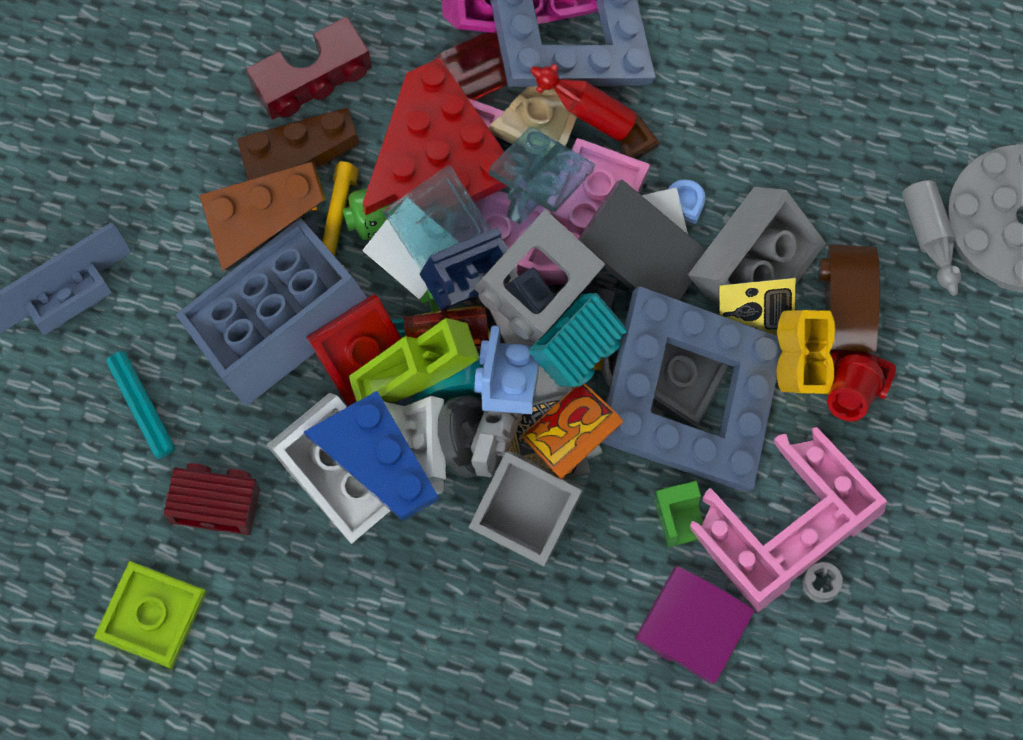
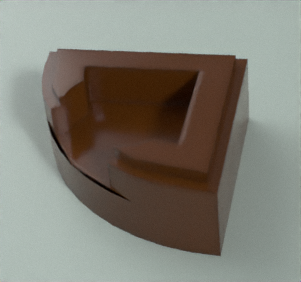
[620,113,659,159]

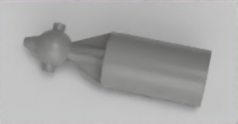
[902,180,961,296]

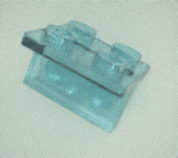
[489,127,595,224]

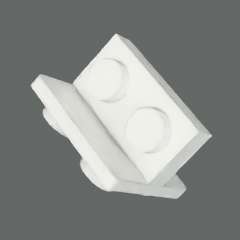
[384,396,446,494]

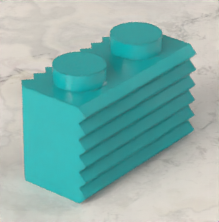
[528,293,627,387]

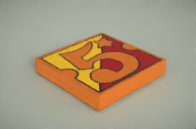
[521,384,623,479]

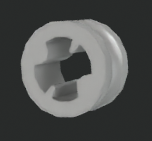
[803,562,843,603]

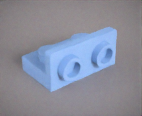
[475,326,539,414]

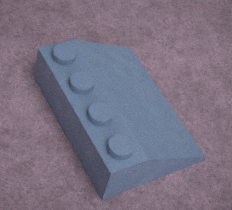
[175,218,367,406]

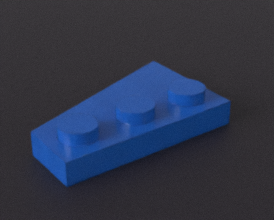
[304,391,439,521]

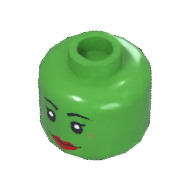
[342,188,398,241]

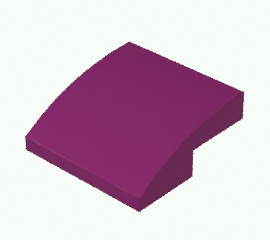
[634,566,755,684]

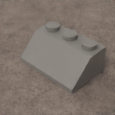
[688,187,826,307]

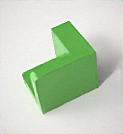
[654,481,703,548]

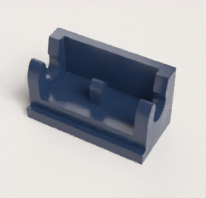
[419,228,511,311]

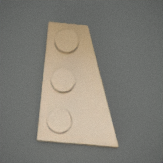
[489,87,577,165]

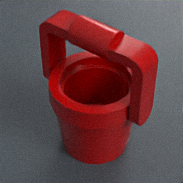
[827,350,896,422]

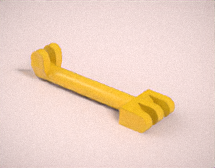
[322,161,360,268]

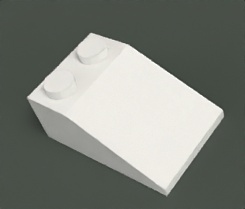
[266,393,390,544]

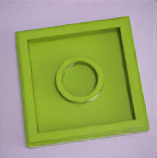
[94,561,207,669]

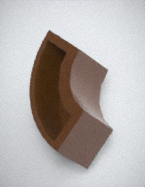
[818,244,880,352]

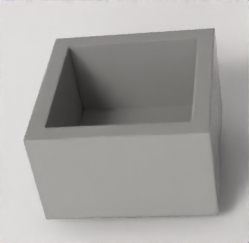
[468,451,585,566]

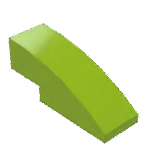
[349,318,479,403]

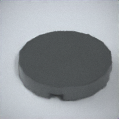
[438,395,484,478]

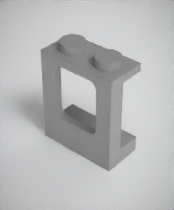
[474,209,606,343]

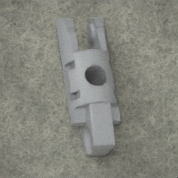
[471,411,523,477]

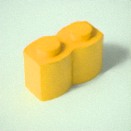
[776,310,835,394]

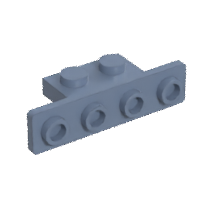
[0,223,131,336]

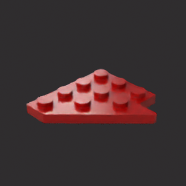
[363,58,519,224]

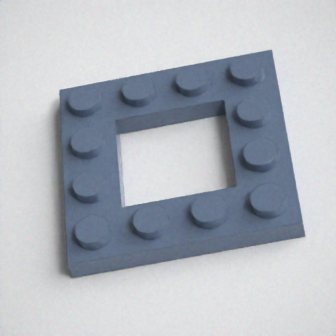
[490,0,656,87]
[601,286,782,492]

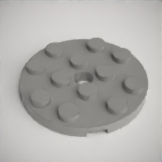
[946,145,1023,292]

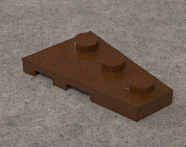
[237,107,359,180]

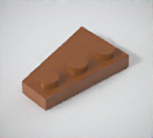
[199,162,326,271]

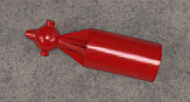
[530,63,636,142]

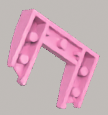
[690,427,887,612]

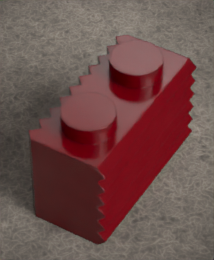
[164,463,260,536]

